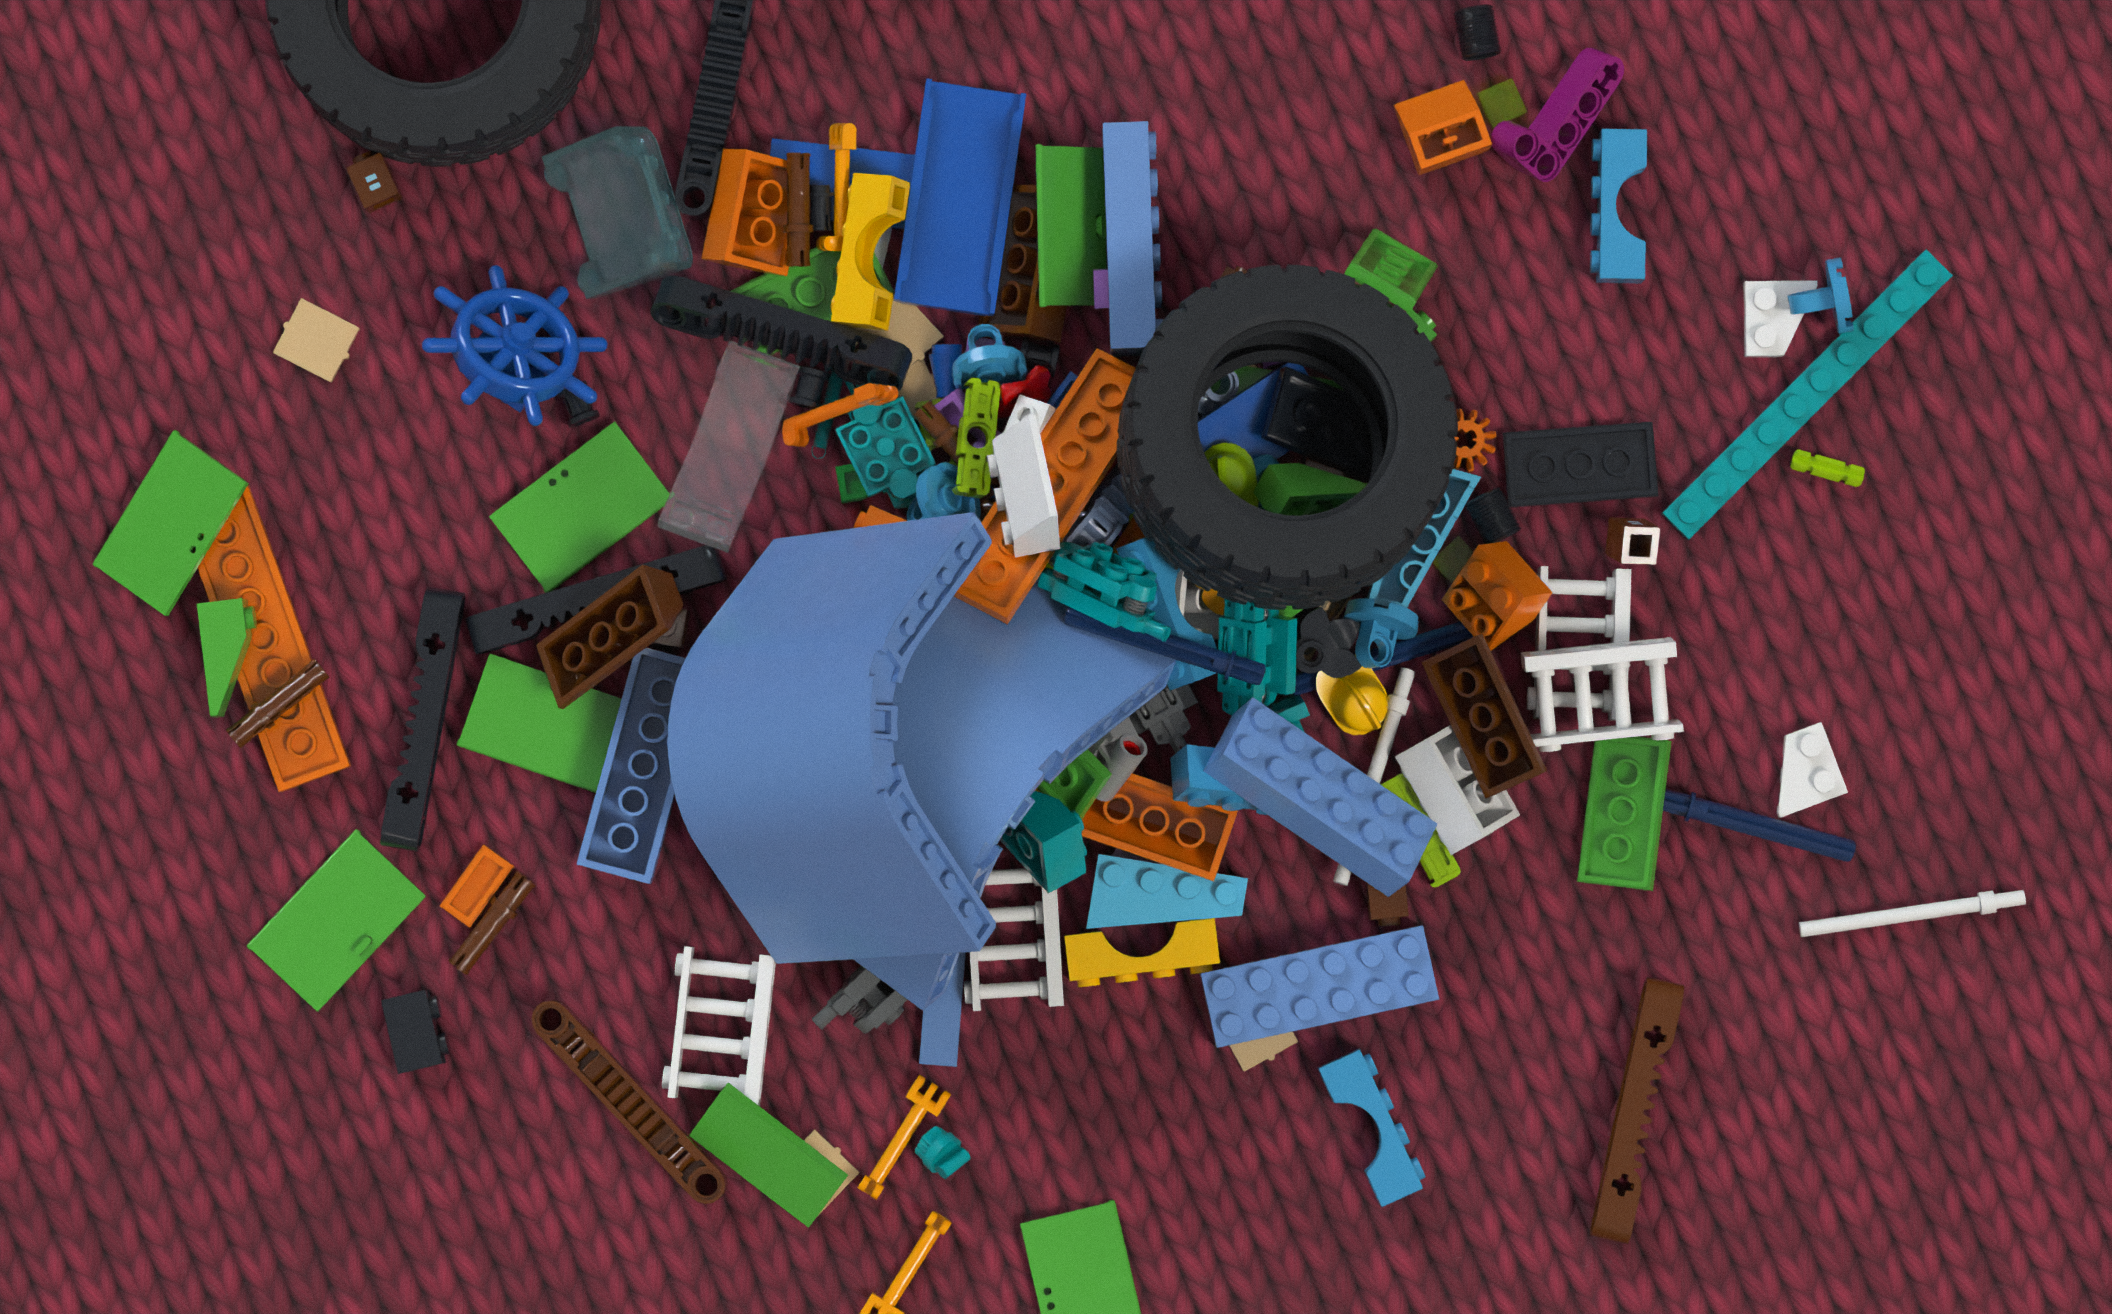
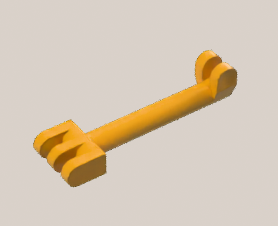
[816,123,857,251]
[857,1074,951,1200]
[859,1211,952,1314]

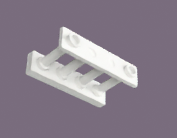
[1527,566,1631,721]
[1521,637,1684,752]
[964,868,1064,1011]
[662,946,776,1106]

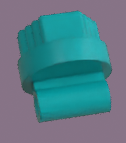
[915,1126,971,1179]

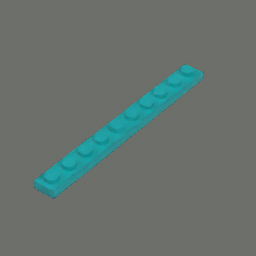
[1661,249,1953,541]

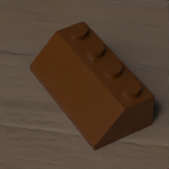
[978,184,1067,343]
[536,564,683,709]
[1422,633,1547,799]

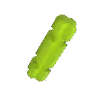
[1790,449,1865,487]

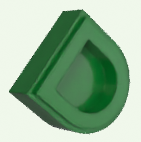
[835,464,869,504]

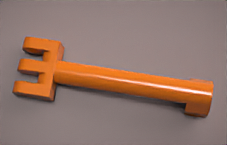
[782,383,898,447]

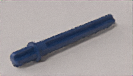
[1063,606,1266,685]
[1292,621,1474,696]
[1663,789,1856,862]

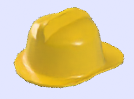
[1316,654,1388,735]

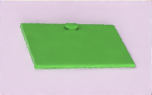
[1036,144,1107,307]
[489,421,674,593]
[93,430,249,616]
[456,653,622,793]
[247,829,426,1012]
[1020,1200,1141,1314]

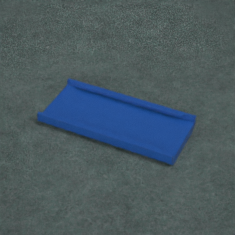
[894,78,1026,316]

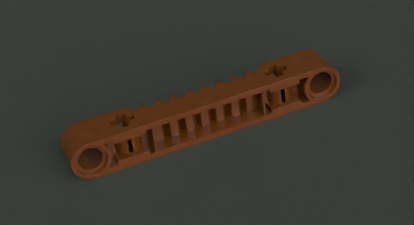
[1590,977,1684,1244]
[531,1000,727,1204]

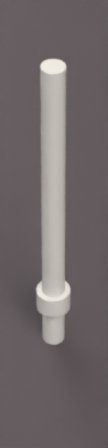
[1333,668,1415,886]
[1799,890,2026,937]

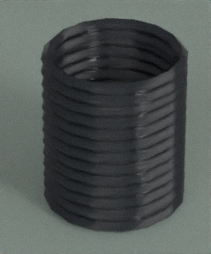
[1453,4,1501,61]
[1465,487,1522,544]

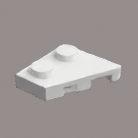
[1743,281,1817,357]
[1776,722,1848,818]

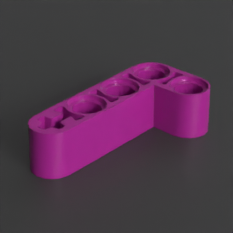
[1491,48,1624,182]

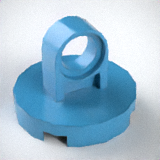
[1787,257,1854,334]
[951,324,1028,390]
[907,462,981,521]
[1343,598,1419,669]

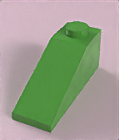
[1253,463,1367,516]
[197,598,257,718]

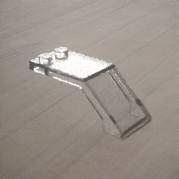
[657,340,800,553]

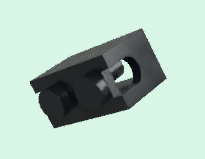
[381,989,451,1074]

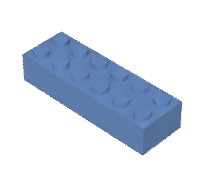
[1102,121,1163,357]
[576,648,686,884]
[1203,697,1437,897]
[1200,925,1439,1048]

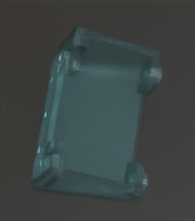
[542,126,693,299]

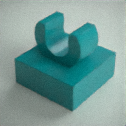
[1267,694,1310,732]

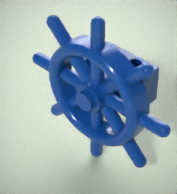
[422,265,608,426]

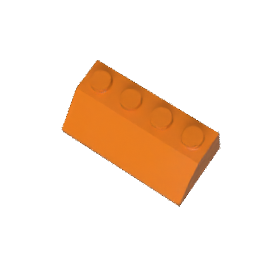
[1082,773,1238,882]

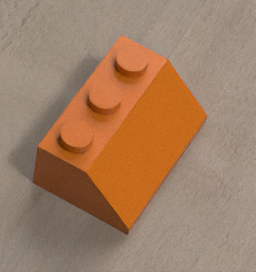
[701,149,789,276]

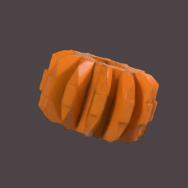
[1453,409,1496,473]

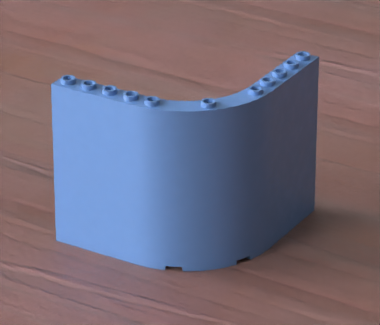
[667,512,996,964]
[853,581,1176,1010]

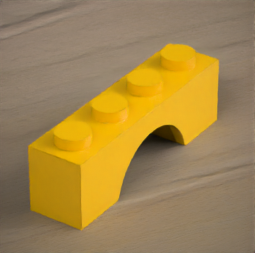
[831,173,910,331]
[1064,918,1220,987]

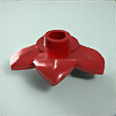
[997,365,1051,418]

